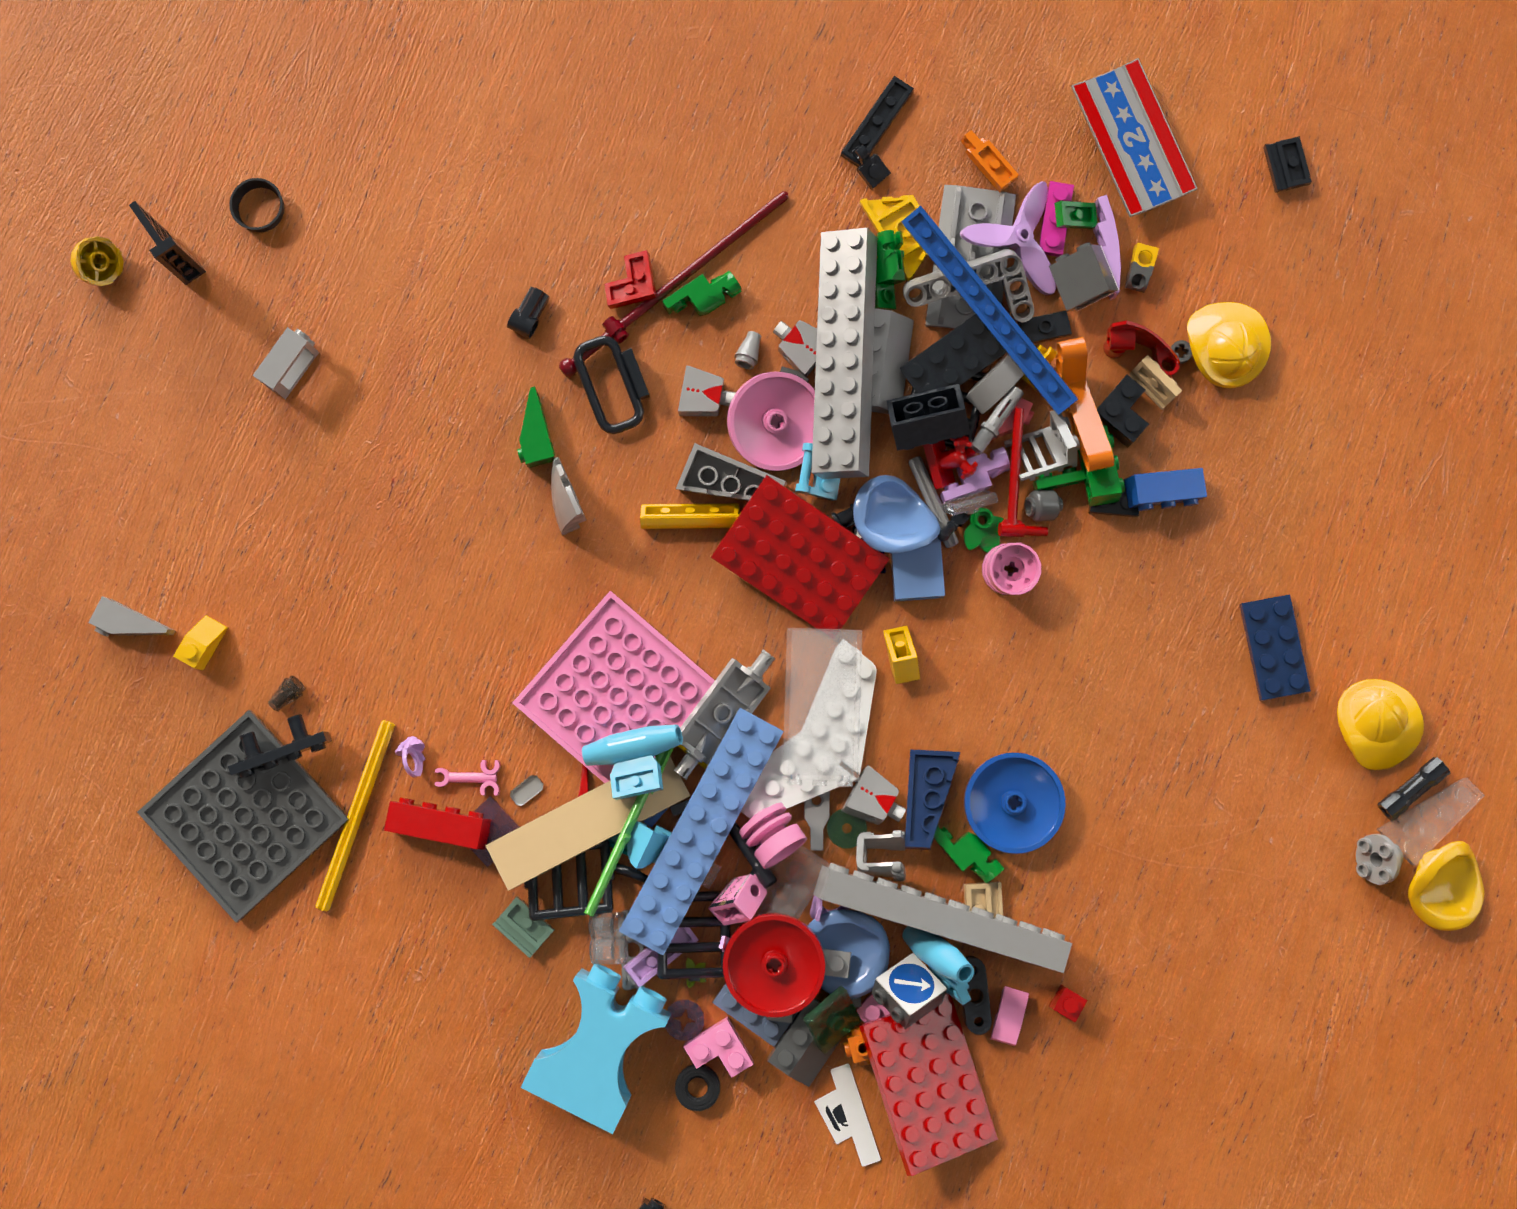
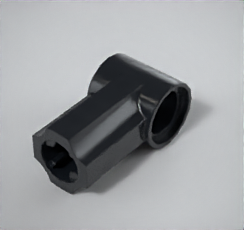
[507,287,550,339]

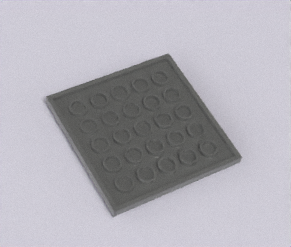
[137,710,348,923]

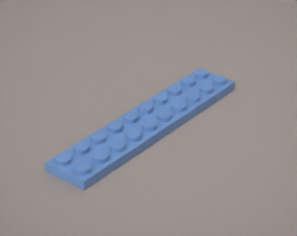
[619,708,784,955]

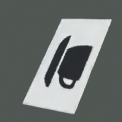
[814,1089,852,1144]

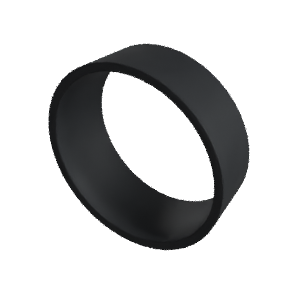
[229,178,284,232]

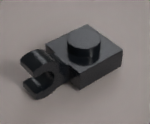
[851,145,891,189]

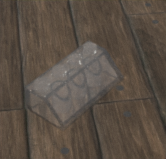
[738,846,830,926]

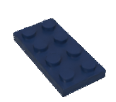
[1239,594,1311,701]

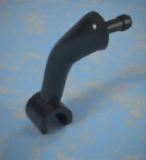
[614,863,648,883]

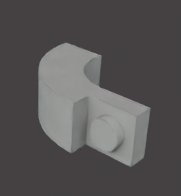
[966,353,1024,414]

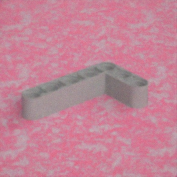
[902,249,1034,322]

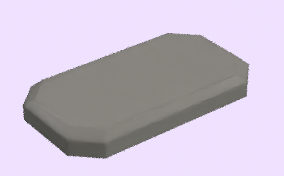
[510,775,544,806]

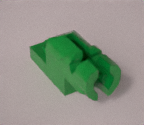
[875,230,905,311]
[662,271,742,316]
[934,826,1004,883]

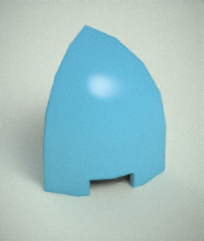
[627,821,669,869]

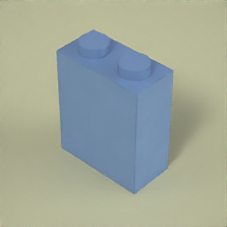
[890,537,945,602]

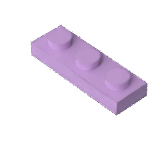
[623,927,698,987]

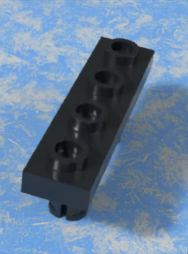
[228,714,332,779]

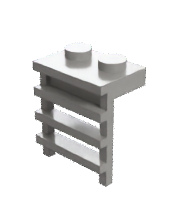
[1004,410,1080,481]

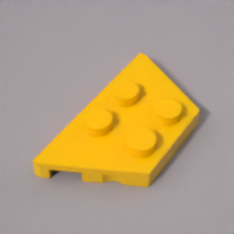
[859,195,927,281]

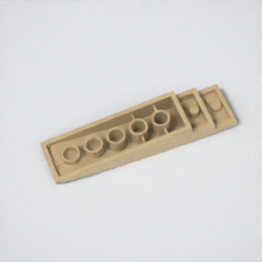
[485,757,690,891]

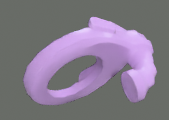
[395,736,425,777]

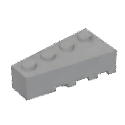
[676,443,787,501]

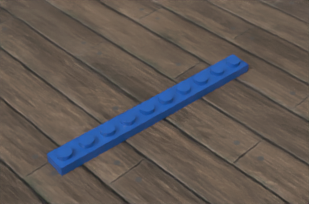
[901,205,1078,415]

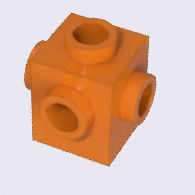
[843,1027,871,1066]

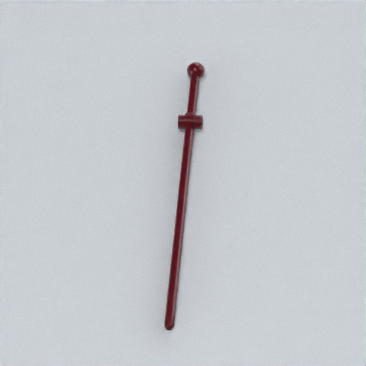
[559,191,789,377]

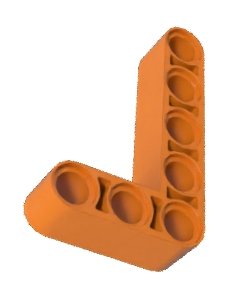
[1055,337,1114,472]

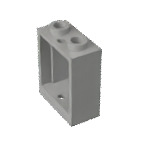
[253,327,319,400]

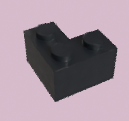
[1097,374,1149,448]

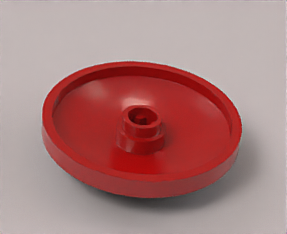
[723,913,826,1018]

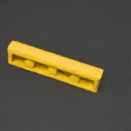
[640,503,739,529]

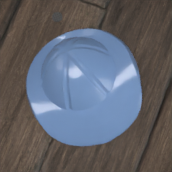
[853,475,940,553]
[808,909,890,999]

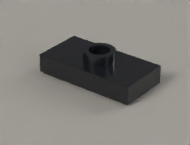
[1018,310,1072,343]

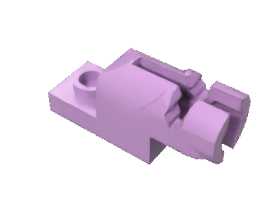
[940,447,1011,505]

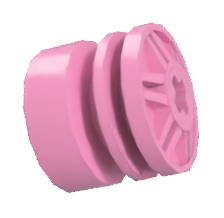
[982,543,1041,595]
[739,802,807,869]

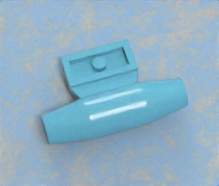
[582,725,683,800]
[902,926,974,1005]

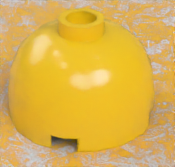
[70,236,124,286]

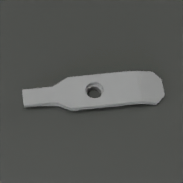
[804,791,830,851]

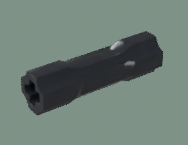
[1377,757,1450,820]

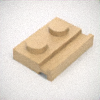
[1128,355,1182,410]
[963,882,1003,918]

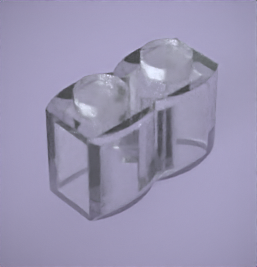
[588,912,628,964]

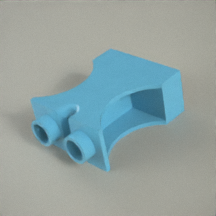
[520,963,671,1134]

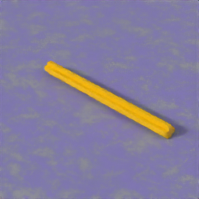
[316,720,395,911]

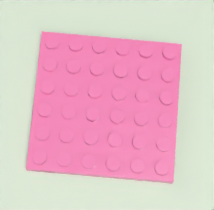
[513,591,715,783]

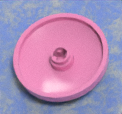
[727,372,815,471]

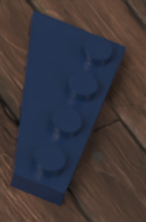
[905,749,960,850]

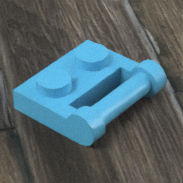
[795,443,840,501]

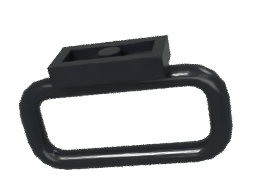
[573,336,650,434]

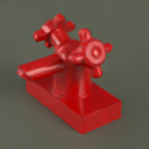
[923,436,978,489]

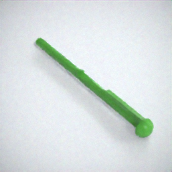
[584,748,673,917]

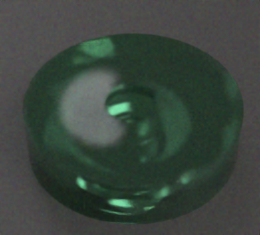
[827,809,867,848]

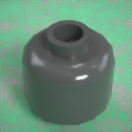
[1024,489,1063,522]

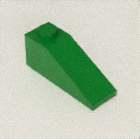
[517,386,556,468]

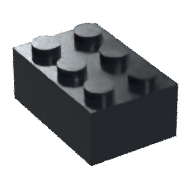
[887,384,970,451]

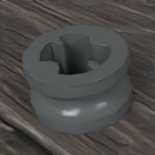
[1171,340,1192,364]

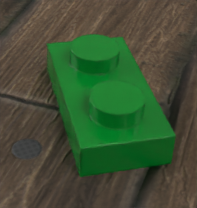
[1054,201,1097,229]
[1032,467,1086,490]

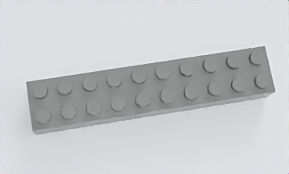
[812,228,877,479]
[813,863,1072,973]

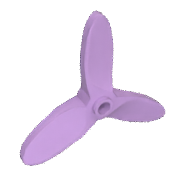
[960,181,1056,295]

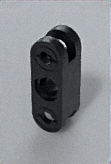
[962,956,992,1035]

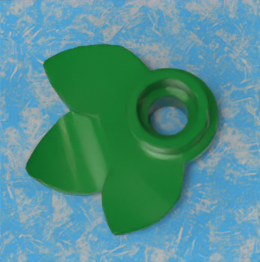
[964,508,1004,553]

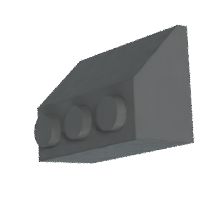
[768,998,852,1087]

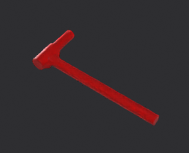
[998,408,1048,537]

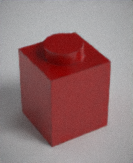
[1049,985,1088,1022]

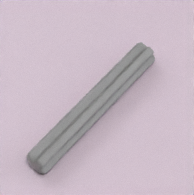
[909,456,958,548]

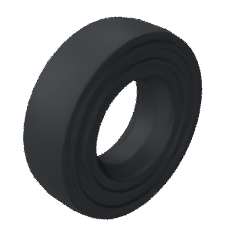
[675,1064,720,1111]

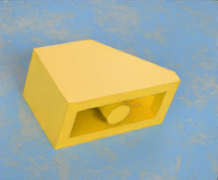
[173,615,228,670]
[883,626,920,684]

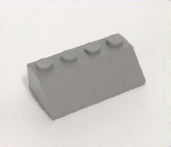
[871,309,914,414]

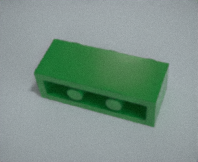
[1077,425,1125,506]

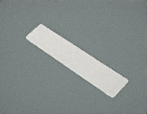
[831,1064,881,1166]

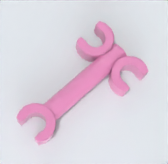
[435,760,501,795]

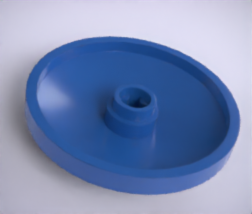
[964,753,1066,853]

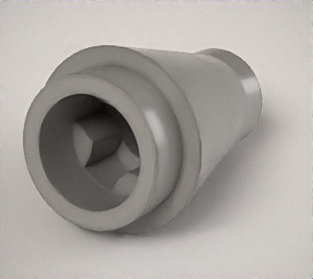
[734,331,761,370]

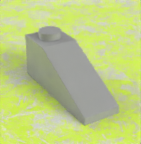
[88,596,175,637]

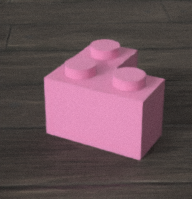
[683,1016,754,1078]

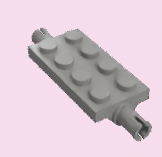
[674,650,775,780]

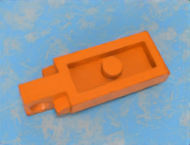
[961,130,1019,193]

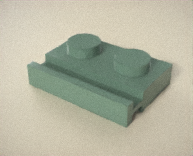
[492,896,555,958]

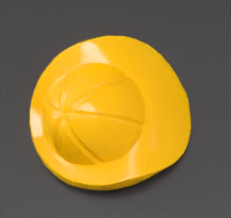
[1187,302,1271,388]
[1337,679,1424,770]
[1408,841,1485,931]

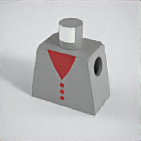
[773,320,817,377]
[678,366,736,416]
[841,765,906,825]

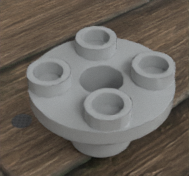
[1356,834,1404,885]

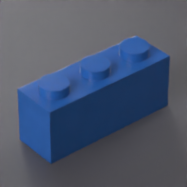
[1124,468,1207,511]

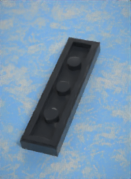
[840,76,914,167]

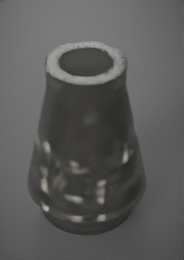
[268,676,305,712]

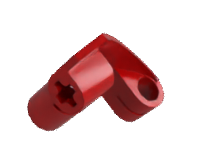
[1103,320,1180,378]

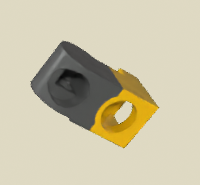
[1125,243,1159,293]

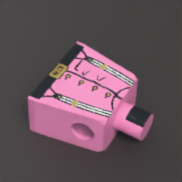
[708,870,767,926]

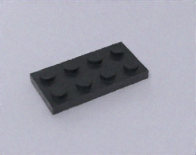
[900,314,1007,393]

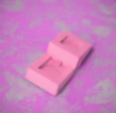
[990,986,1029,1046]

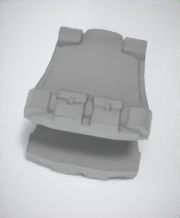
[856,830,906,881]

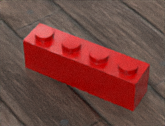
[384,797,491,849]

